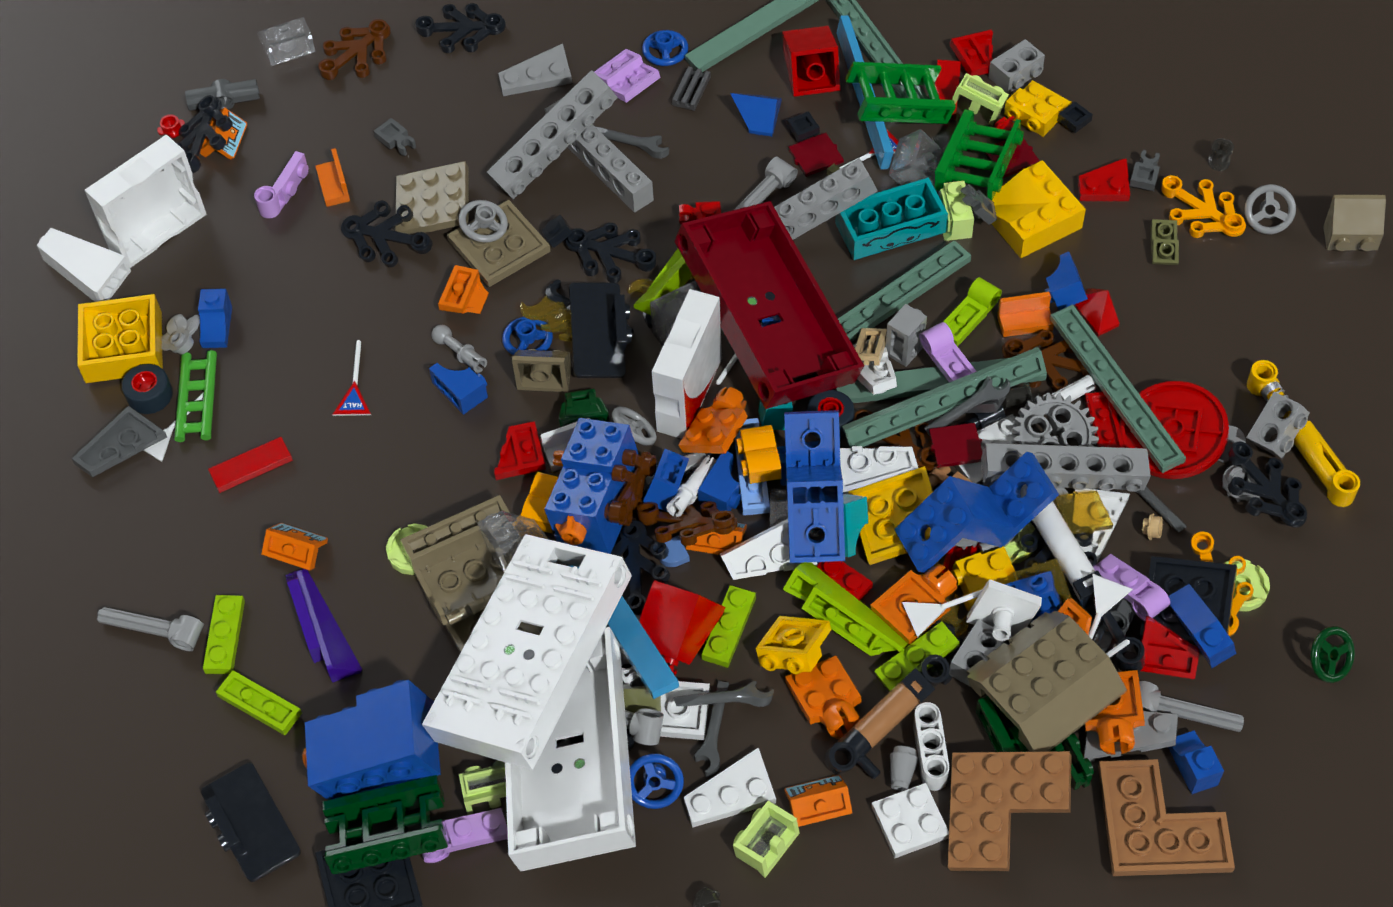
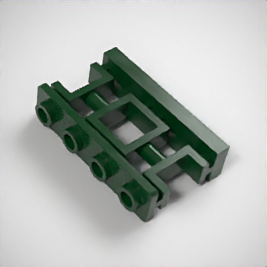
[976,696,1094,790]
[322,775,448,874]

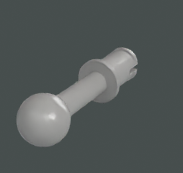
[432,325,487,373]

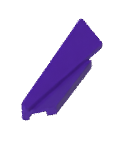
[285,569,362,683]

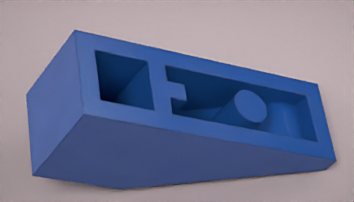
[1168,584,1236,668]

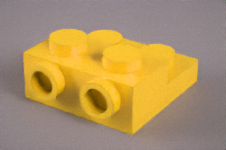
[1004,80,1072,137]
[951,546,1019,611]
[756,616,831,674]

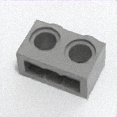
[988,39,1045,94]
[886,304,927,367]
[1246,392,1310,459]
[949,619,1007,687]

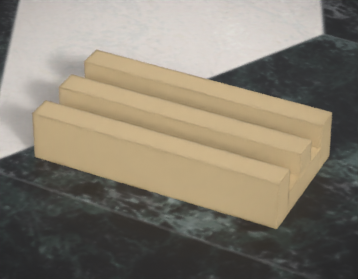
[855,328,887,365]

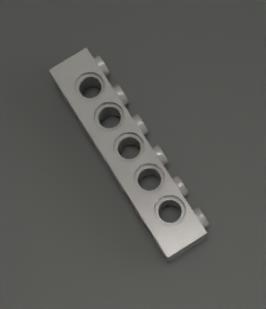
[487,70,618,199]
[545,99,654,213]
[774,158,878,240]
[981,443,1151,492]

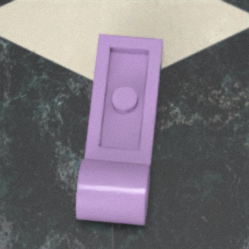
[254,151,309,218]
[919,322,977,382]
[1093,554,1170,621]
[419,808,508,863]

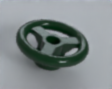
[1310,626,1355,683]

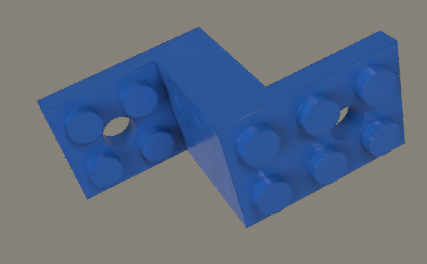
[784,410,845,563]
[894,452,1059,573]

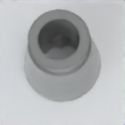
[890,746,919,791]

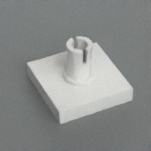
[966,579,1042,641]

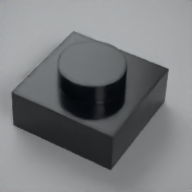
[1058,102,1093,133]
[787,111,820,142]
[542,215,573,248]

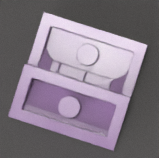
[594,49,661,103]

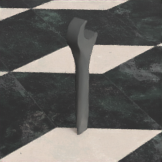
[595,126,669,158]
[924,376,1010,436]
[1136,486,1187,533]
[673,681,774,707]
[695,681,729,777]

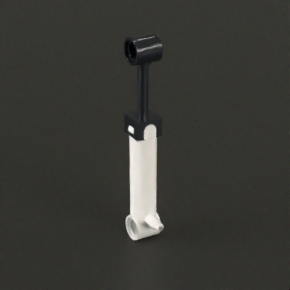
[1021,484,1145,672]

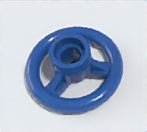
[642,30,688,66]
[502,316,553,355]
[630,754,684,809]

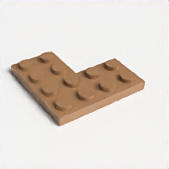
[948,751,1071,871]
[1098,759,1235,876]

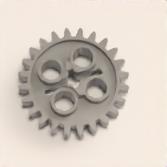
[1011,393,1099,470]

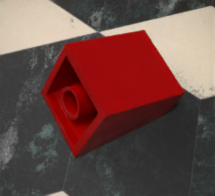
[782,26,840,97]
[639,580,726,666]

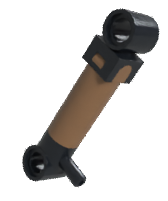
[824,654,950,779]

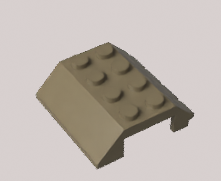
[400,495,521,625]
[966,610,1127,752]

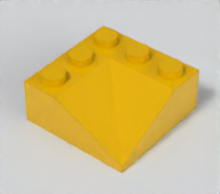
[991,160,1086,258]
[77,294,163,383]

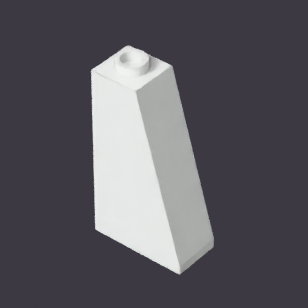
[37,228,131,302]

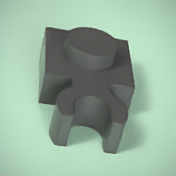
[374,118,416,156]
[1130,150,1160,191]
[961,184,997,225]

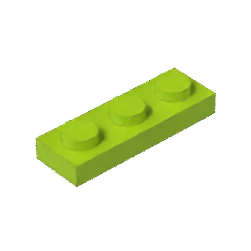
[702,585,756,668]
[203,595,245,674]
[874,621,960,692]
[216,670,302,735]

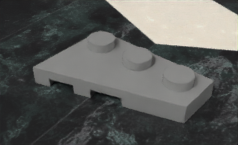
[498,43,572,96]
[1084,711,1178,762]

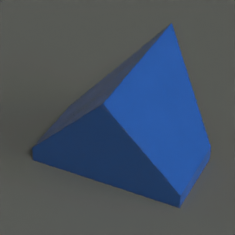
[730,93,782,137]

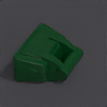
[559,389,610,428]

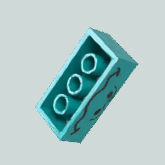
[835,177,948,260]

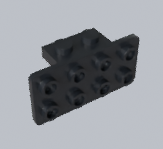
[569,283,632,378]
[201,763,301,882]

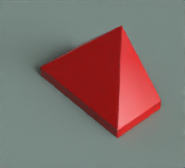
[1074,288,1120,337]

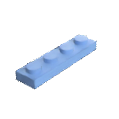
[734,418,770,515]

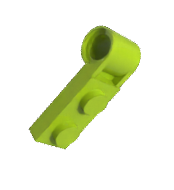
[943,277,1002,347]

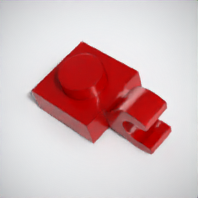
[679,201,721,224]

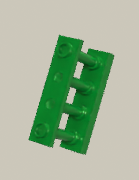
[845,62,956,124]
[935,109,1024,201]

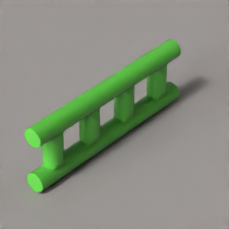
[174,350,217,442]

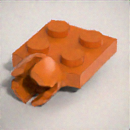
[678,387,748,454]
[870,564,957,645]
[785,656,862,739]
[1085,670,1145,755]

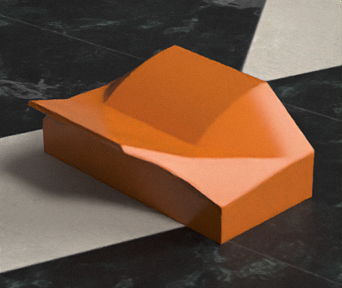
[438,265,489,314]

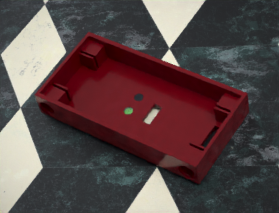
[674,201,864,409]

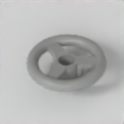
[1244,184,1296,234]
[459,200,508,243]
[612,407,657,445]

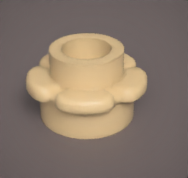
[1142,514,1163,540]

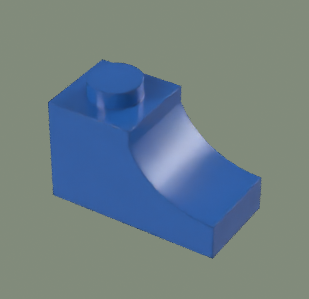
[1045,252,1088,310]
[198,289,232,348]
[429,363,488,415]
[643,449,689,512]
[698,451,741,511]
[1168,730,1224,794]

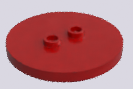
[1120,381,1229,479]

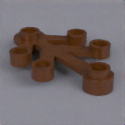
[318,19,391,80]
[1002,330,1091,392]
[853,410,938,473]
[604,449,657,526]
[637,501,738,546]

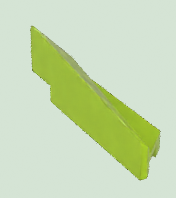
[634,249,692,317]
[783,562,908,656]

